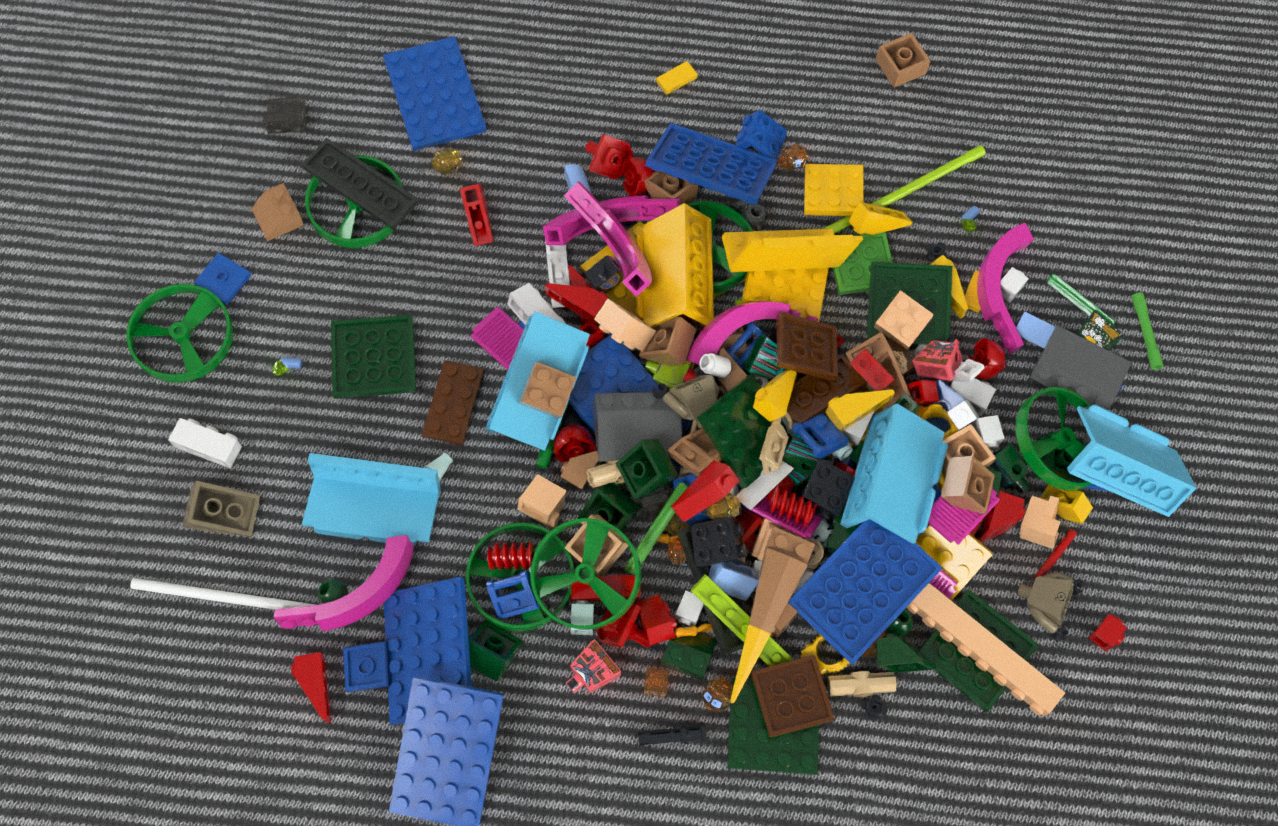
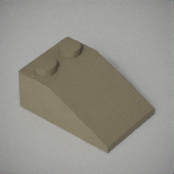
[182,481,260,537]

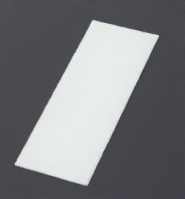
[734,461,794,510]

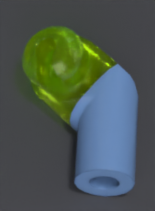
[961,206,980,232]
[272,357,302,376]

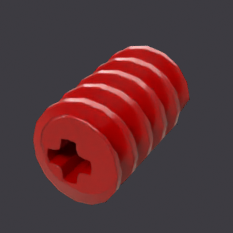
[769,486,818,527]
[487,542,535,570]

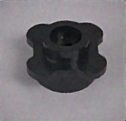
[925,242,947,262]
[861,694,887,721]

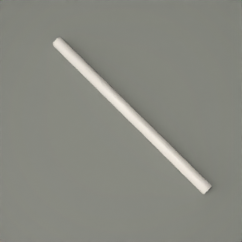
[131,578,316,610]

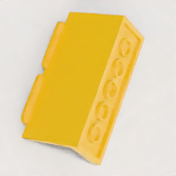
[636,203,714,328]
[722,229,863,272]

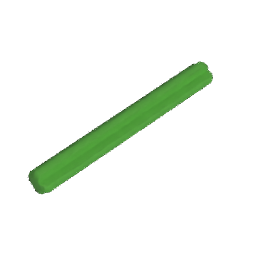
[624,482,689,575]

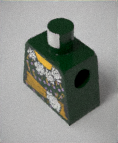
[1076,310,1124,350]

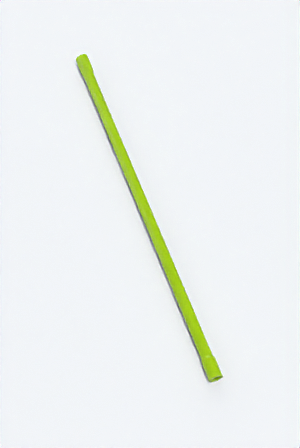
[713,145,986,299]

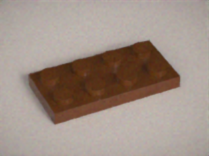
[787,354,867,424]
[422,360,484,446]

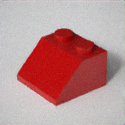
[979,491,1026,543]

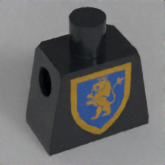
[585,255,624,293]

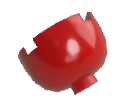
[621,157,655,197]
[969,338,1006,380]
[554,425,596,463]

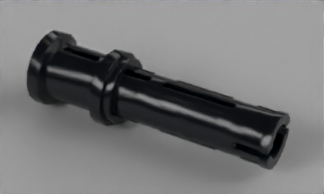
[638,722,707,746]

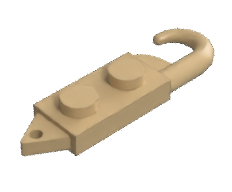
[759,411,793,475]

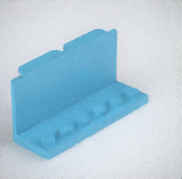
[484,312,590,451]
[840,404,948,544]
[1067,405,1196,517]
[302,453,441,546]

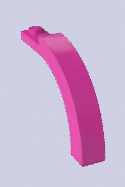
[564,181,652,297]
[543,196,681,245]
[977,223,1034,354]
[686,301,818,364]
[274,535,414,631]

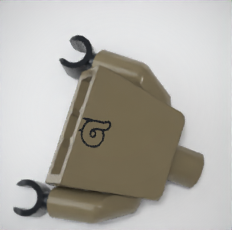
[652,367,720,428]
[1018,572,1084,642]

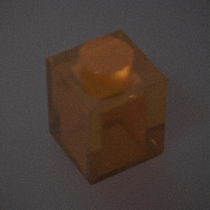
[644,668,669,697]

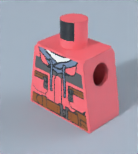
[912,337,962,381]
[566,639,621,693]

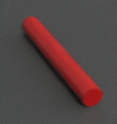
[1034,529,1077,578]

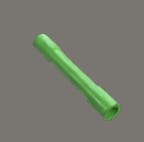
[1131,292,1164,370]

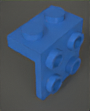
[736,110,787,159]

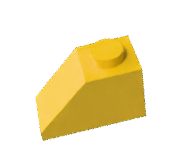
[1040,484,1093,524]

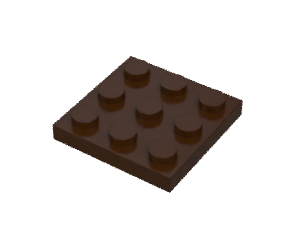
[777,312,838,381]
[750,655,835,738]

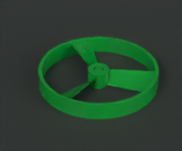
[305,155,403,248]
[687,201,753,293]
[126,284,233,383]
[1015,387,1093,491]
[530,518,641,630]
[466,523,574,632]

